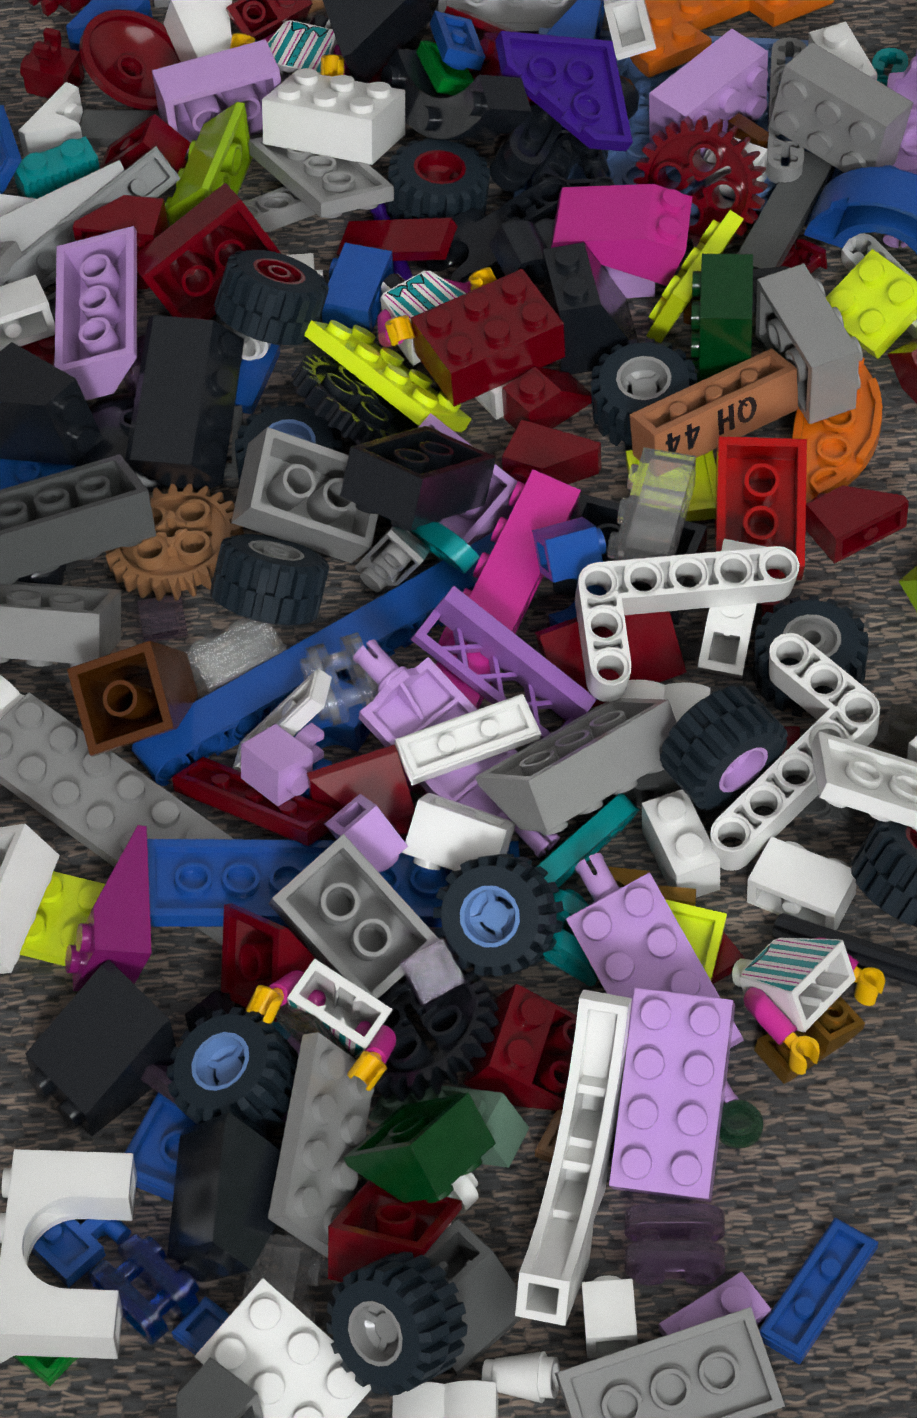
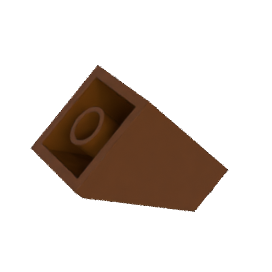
[67,641,198,757]

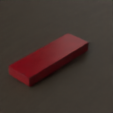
[336,218,458,261]

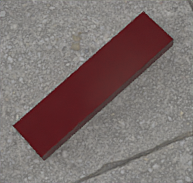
[172,757,338,846]

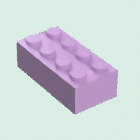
[609,988,735,1202]

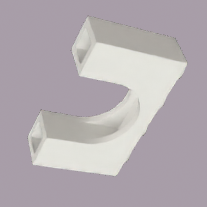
[0,1149,137,1359]

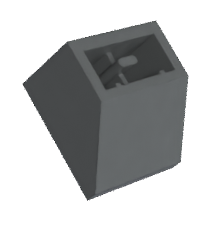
[424,1219,523,1376]

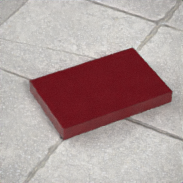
[535,590,687,709]

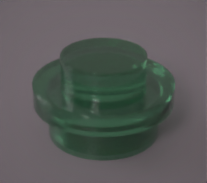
[719,1100,763,1148]

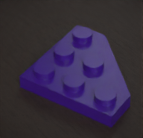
[495,31,633,152]

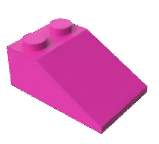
[551,184,692,286]

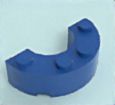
[804,165,917,255]

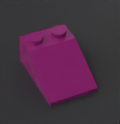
[65,825,152,992]

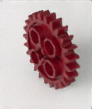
[633,115,768,247]

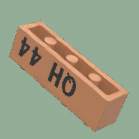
[630,348,798,476]

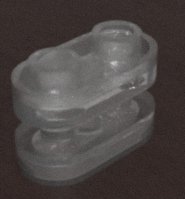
[299,632,379,726]

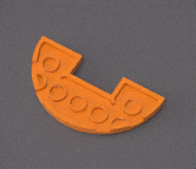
[630,0,834,78]
[763,351,883,504]

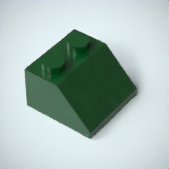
[343,1092,496,1203]

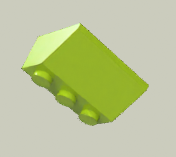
[165,102,253,226]

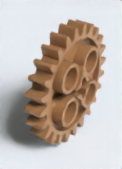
[105,484,244,601]

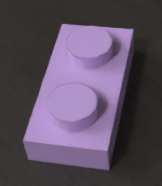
[659,1271,771,1336]

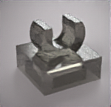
[872,703,917,759]

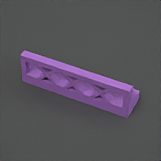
[411,586,597,741]

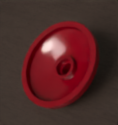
[79,10,181,110]

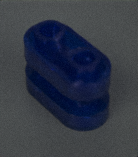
[88,1234,200,1345]

